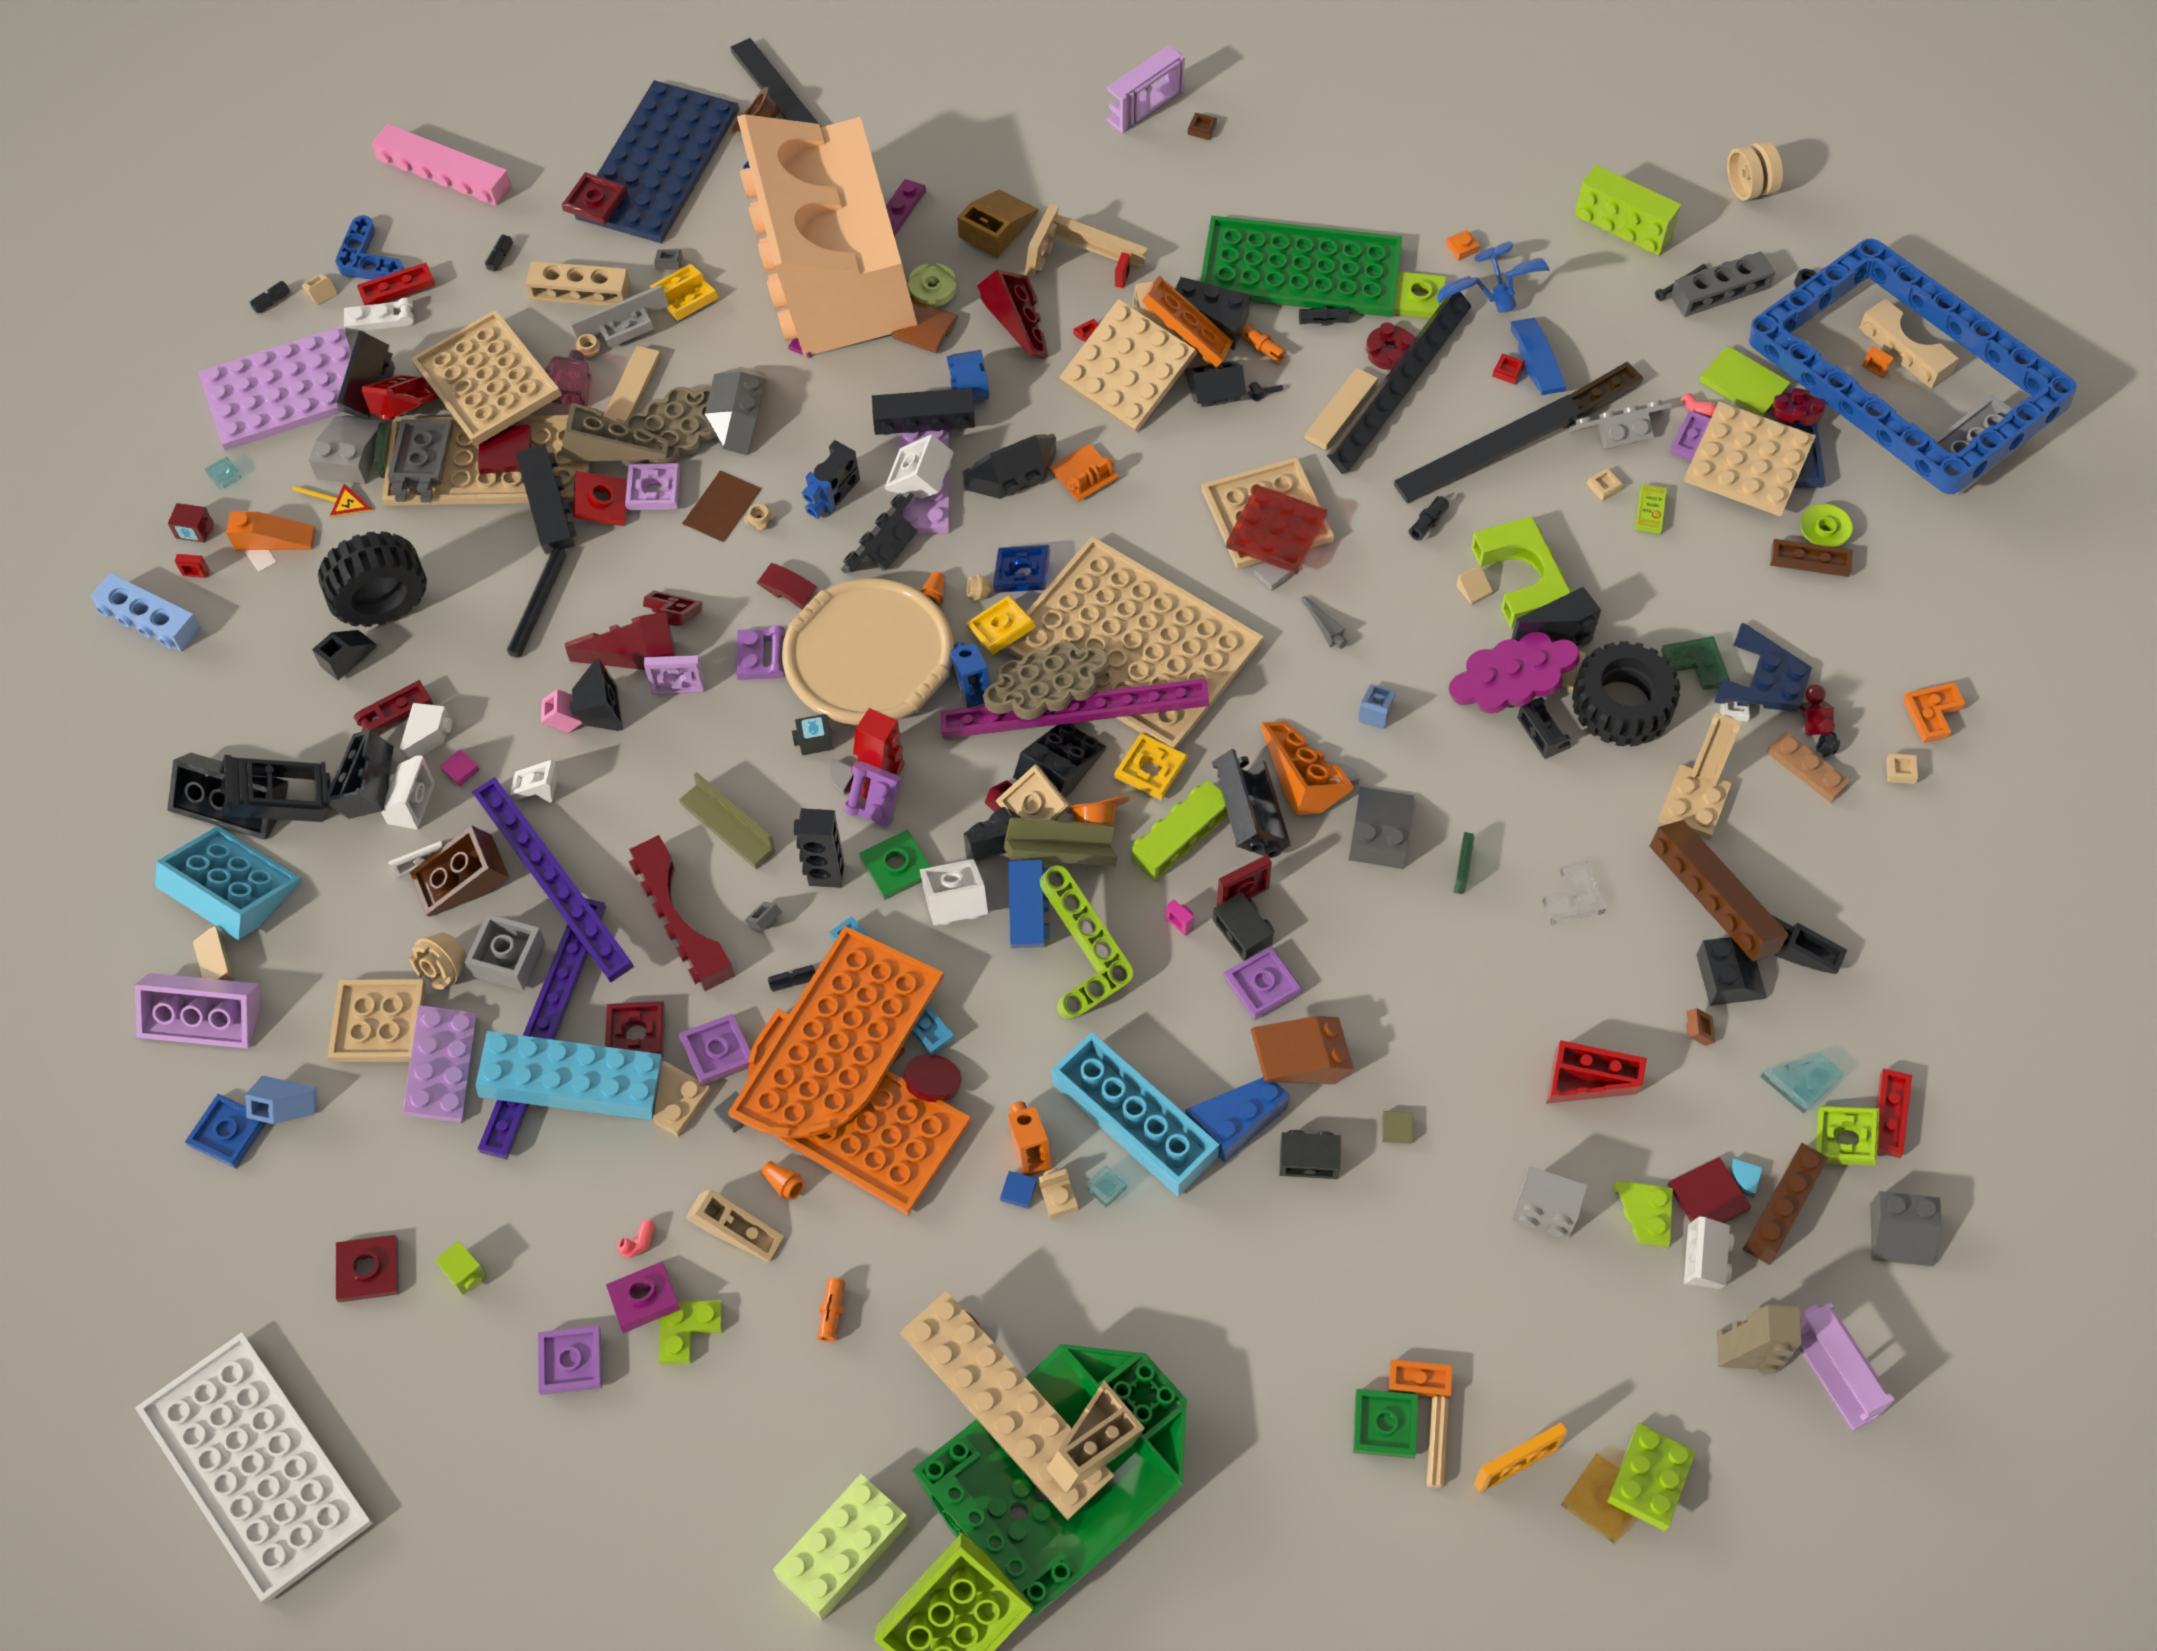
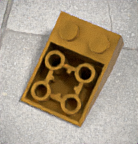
[957,189,1038,257]

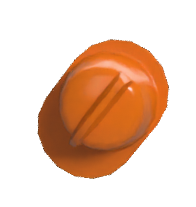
[1066,796,1130,825]

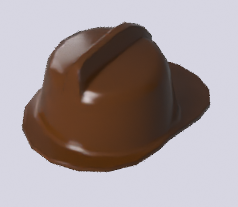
[732,87,781,133]

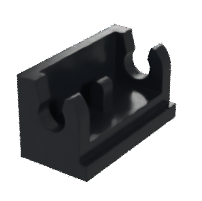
[1517,697,1571,759]

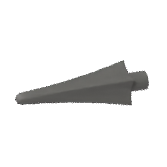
[1302,596,1348,649]

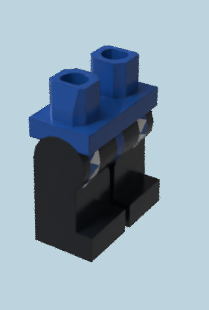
[802,440,860,519]

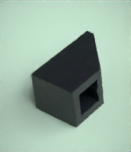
[312,630,377,680]

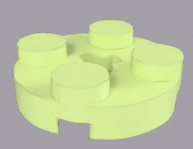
[908,263,957,308]

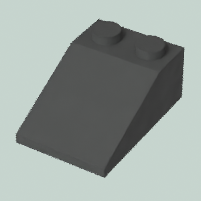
[1349,787,1414,869]

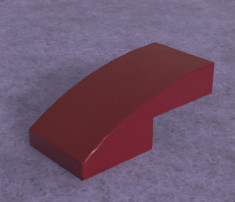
[757,563,817,609]

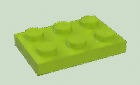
[1607,1422,1696,1532]

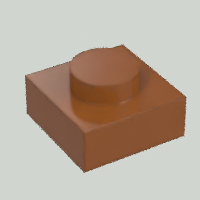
[1686,1008,1715,1046]

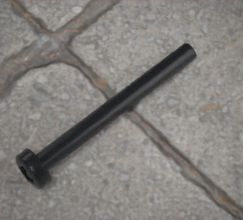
[1655,264,1707,301]

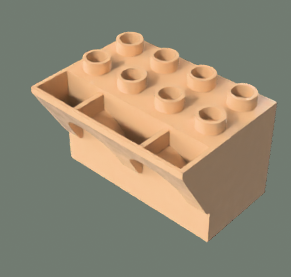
[737,114,917,357]

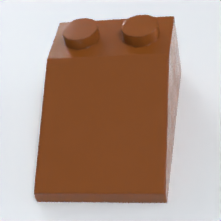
[1251,1016,1354,1084]

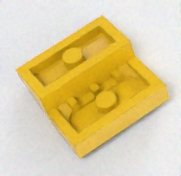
[650,264,718,321]

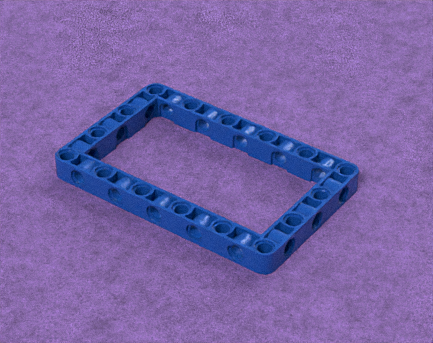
[1749,238,2077,494]

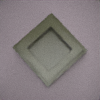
[1382,1111,1413,1144]

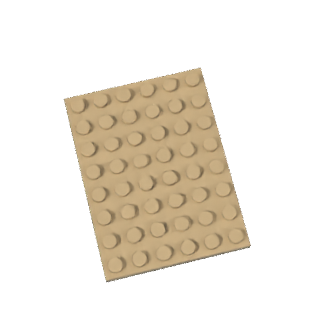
[1003,536,1264,749]

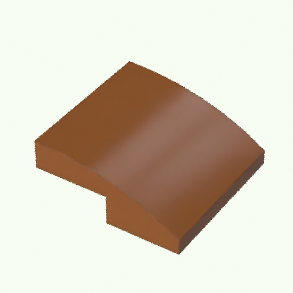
[891,300,958,354]

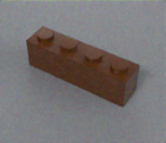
[1742,1143,1829,1265]

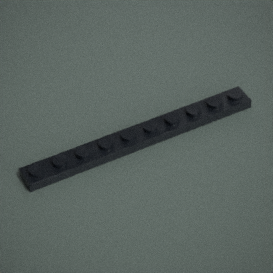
[1327,291,1472,474]

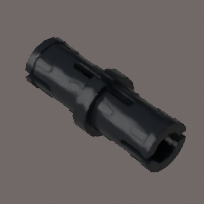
[1299,306,1349,326]
[1408,496,1449,541]

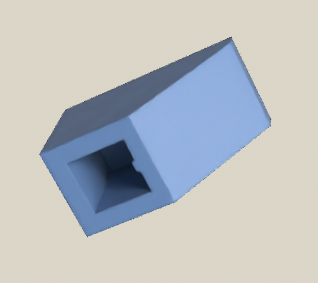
[245,1075,317,1124]

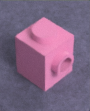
[541,689,582,733]

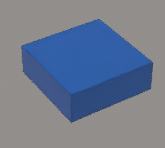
[1000,1171,1037,1209]

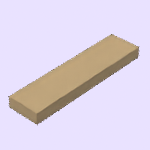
[603,346,661,422]
[1304,367,1378,450]

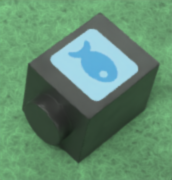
[792,714,834,756]

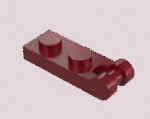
[354,680,433,735]

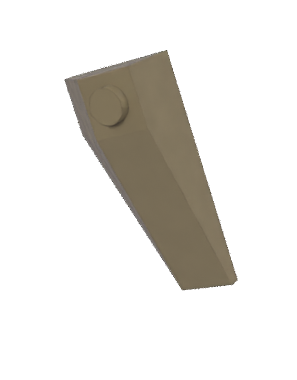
[560,403,669,462]

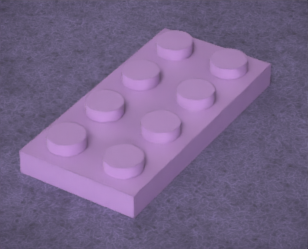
[402,1005,476,1123]

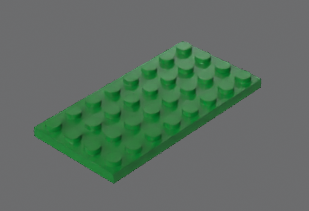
[1200,215,1402,317]

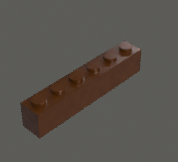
[1649,820,1788,961]

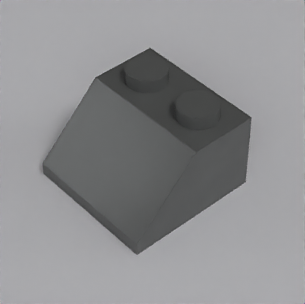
[1870,1191,1941,1266]

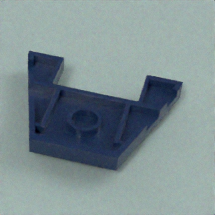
[1714,623,1812,712]

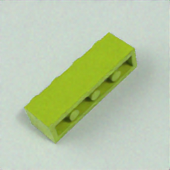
[1131,780,1228,881]

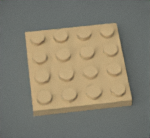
[1059,299,1197,432]
[1683,402,1816,517]
[1201,457,1334,569]

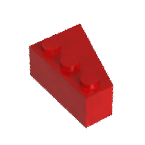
[849,708,905,799]
[1546,1040,1647,1104]

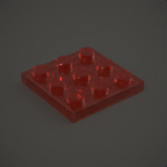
[1226,484,1328,574]

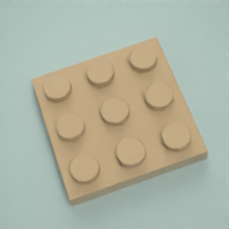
[327,979,426,1062]

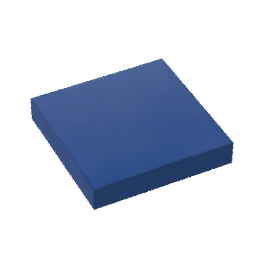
[185,1093,266,1169]

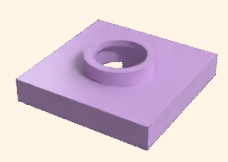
[625,463,681,510]
[644,655,705,694]

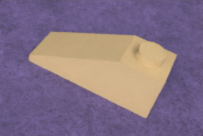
[686,1189,784,1262]

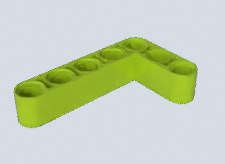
[1040,866,1133,1020]

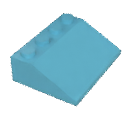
[155,826,301,940]

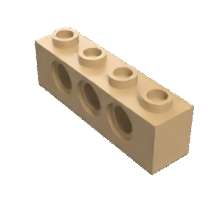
[525,261,630,306]

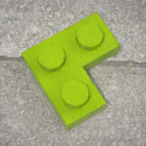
[659,1300,722,1365]

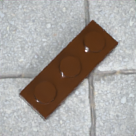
[1770,539,1853,577]

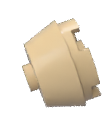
[409,933,467,990]

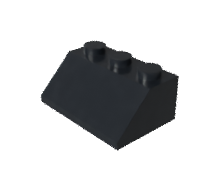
[337,331,393,419]

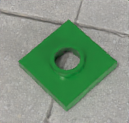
[859,829,930,900]

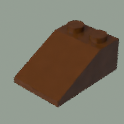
[410,825,509,917]

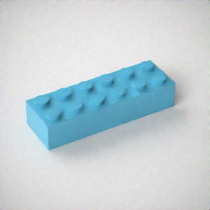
[476,1031,662,1120]
[1051,1032,1219,1197]

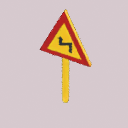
[292,484,373,517]

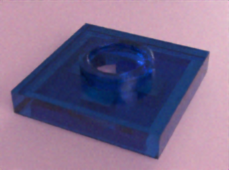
[993,545,1050,593]

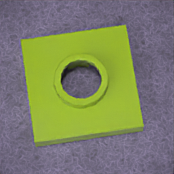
[1393,271,1446,318]
[1816,1106,1880,1166]

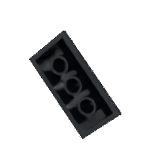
[167,752,289,840]

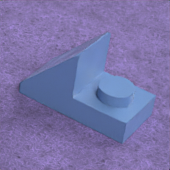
[1359,684,1396,729]

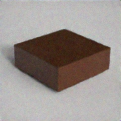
[1187,112,1217,140]

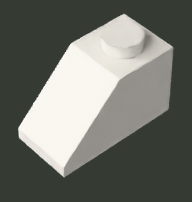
[400,703,452,761]

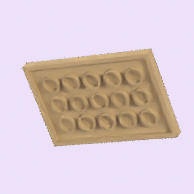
[410,309,562,446]

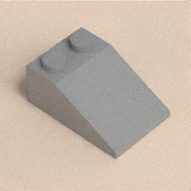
[309,416,385,484]

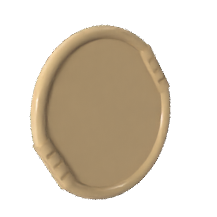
[782,578,954,725]

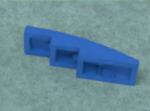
[1511,318,1566,395]

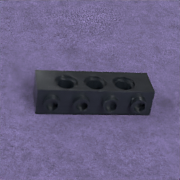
[794,808,845,888]

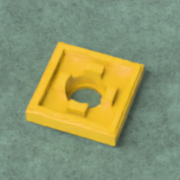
[1114,733,1188,801]

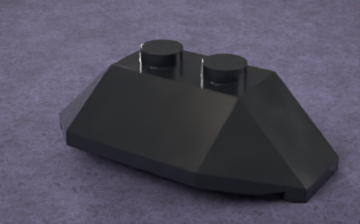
[963,434,1056,499]

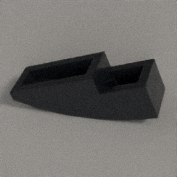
[1772,915,1847,975]

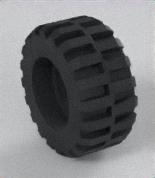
[318,531,427,627]
[1572,641,1681,746]

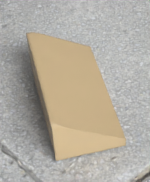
[193,926,234,981]

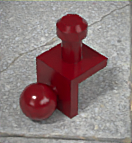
[1799,684,1835,735]

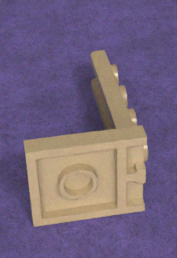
[1025,203,1148,279]
[1658,712,1742,840]

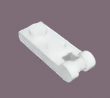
[344,298,414,333]

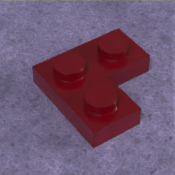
[643,590,702,626]

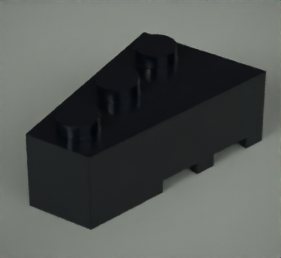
[1175,277,1251,350]
[324,729,394,819]

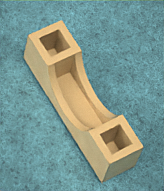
[1859,298,1959,389]

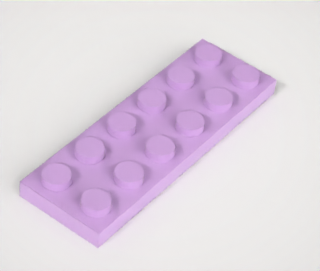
[898,430,949,534]

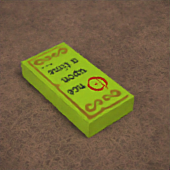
[1635,484,1667,534]

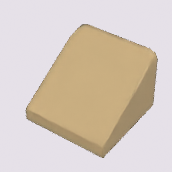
[302,274,337,305]
[1456,565,1493,604]

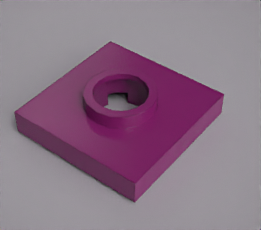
[606,1261,681,1333]

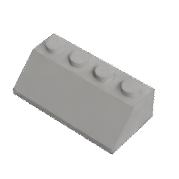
[1935,395,2026,495]

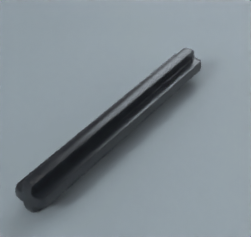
[507,547,567,658]

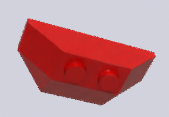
[362,374,438,420]

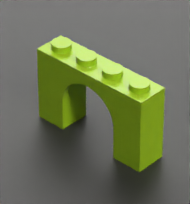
[1471,516,1573,629]

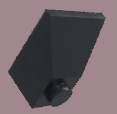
[570,659,623,731]

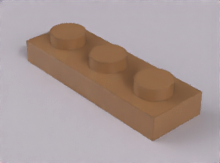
[1766,731,1850,803]

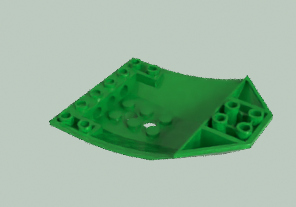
[912,1344,1187,1618]

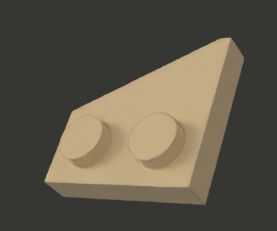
[653,1061,711,1137]

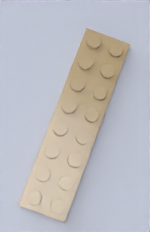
[900,1290,1114,1521]

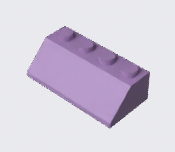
[135,973,260,1049]

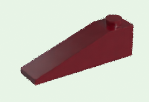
[977,269,1048,359]
[565,612,676,670]

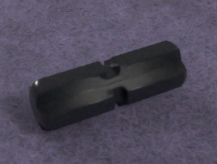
[485,234,513,272]
[249,281,290,313]
[768,965,815,992]

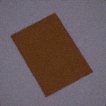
[682,471,761,542]

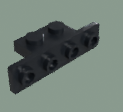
[841,491,918,573]

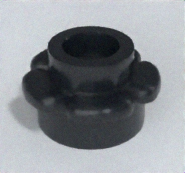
[1816,732,1840,757]

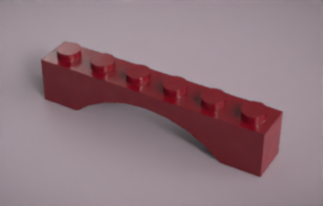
[628,835,735,991]

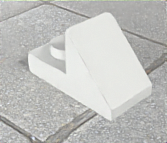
[510,760,558,803]

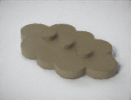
[621,387,716,467]
[983,642,1110,720]

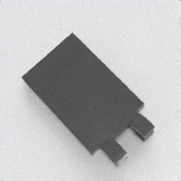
[388,419,453,503]

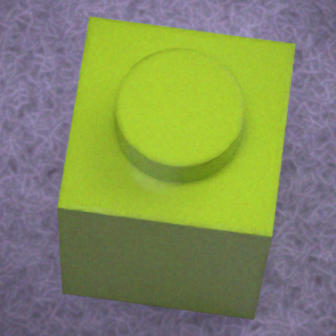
[435,1240,486,1295]

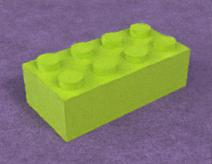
[1574,164,1682,256]

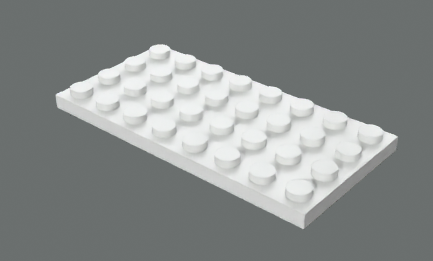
[135,1332,373,1605]

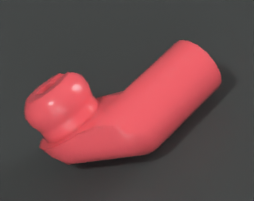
[1681,393,1717,418]
[617,1220,656,1258]

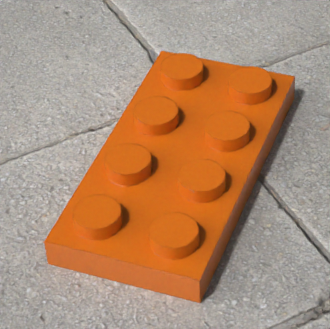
[1142,275,1233,368]

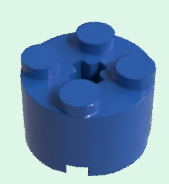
[946,350,990,402]

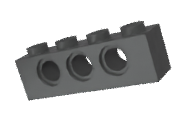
[1670,251,1776,317]

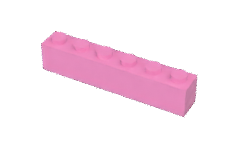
[372,124,511,205]

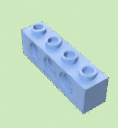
[90,573,201,651]

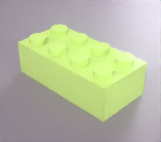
[773,1474,909,1621]

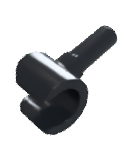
[1247,382,1283,402]

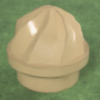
[967,574,992,600]

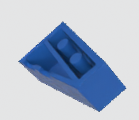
[1008,860,1050,948]
[1185,1077,1289,1163]

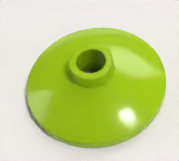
[1800,504,1853,547]

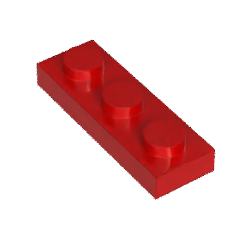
[357,262,436,306]
[1876,1068,1912,1158]

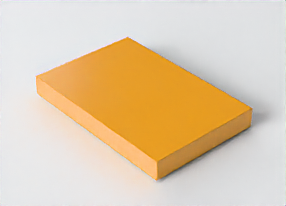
[1474,1422,1568,1493]

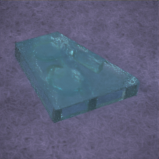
[1760,1053,1843,1114]

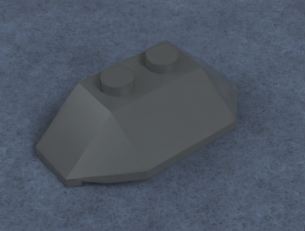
[704,367,766,455]

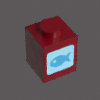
[168,503,214,543]

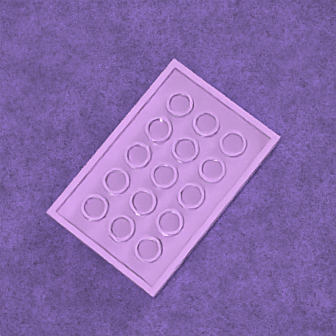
[198,326,352,450]

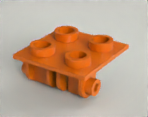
[1049,443,1119,502]

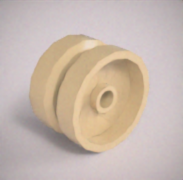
[1727,141,1783,201]

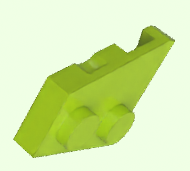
[1613,1180,1673,1248]

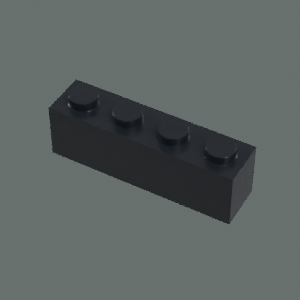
[871,388,975,435]
[516,444,577,554]

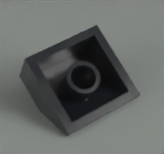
[1185,361,1247,407]
[1696,937,1767,1006]

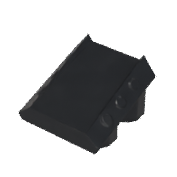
[964,807,1021,861]

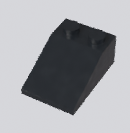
[1511,587,1601,646]

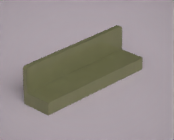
[679,772,776,869]
[1003,818,1118,867]

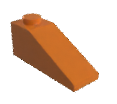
[226,511,315,551]

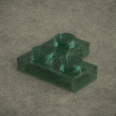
[1661,636,1730,690]

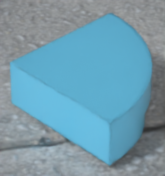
[1730,1158,1762,1197]

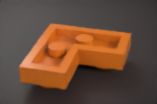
[1902,682,1966,743]

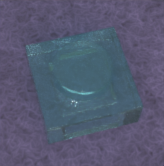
[205,456,242,491]
[1085,1165,1127,1208]

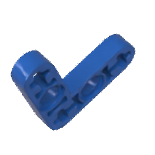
[335,215,404,280]

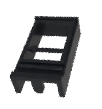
[1212,749,1291,858]
[219,754,331,822]

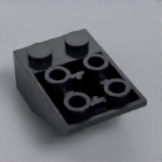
[1013,723,1107,798]

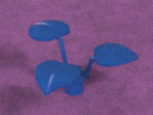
[1437,241,1549,313]

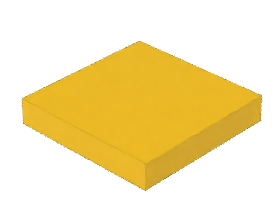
[966,595,1036,656]

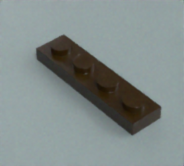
[1563,361,1643,429]

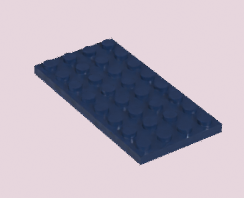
[575,80,739,244]

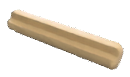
[1426,1396,1449,1489]

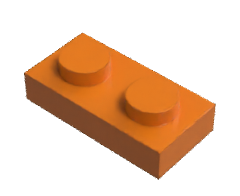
[1388,1359,1452,1399]

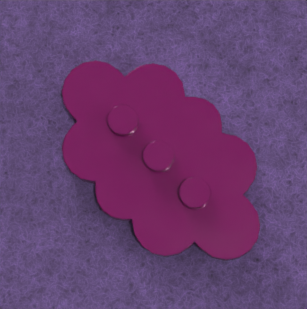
[1449,632,1580,714]

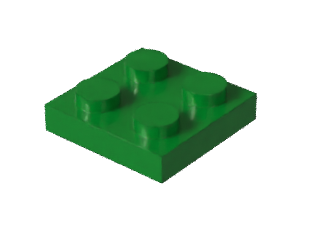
[1353,1389,1418,1459]

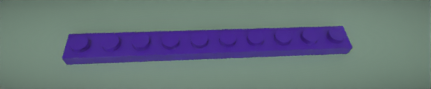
[472,777,634,983]
[478,898,606,1160]

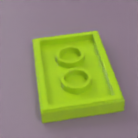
[1699,345,1791,417]

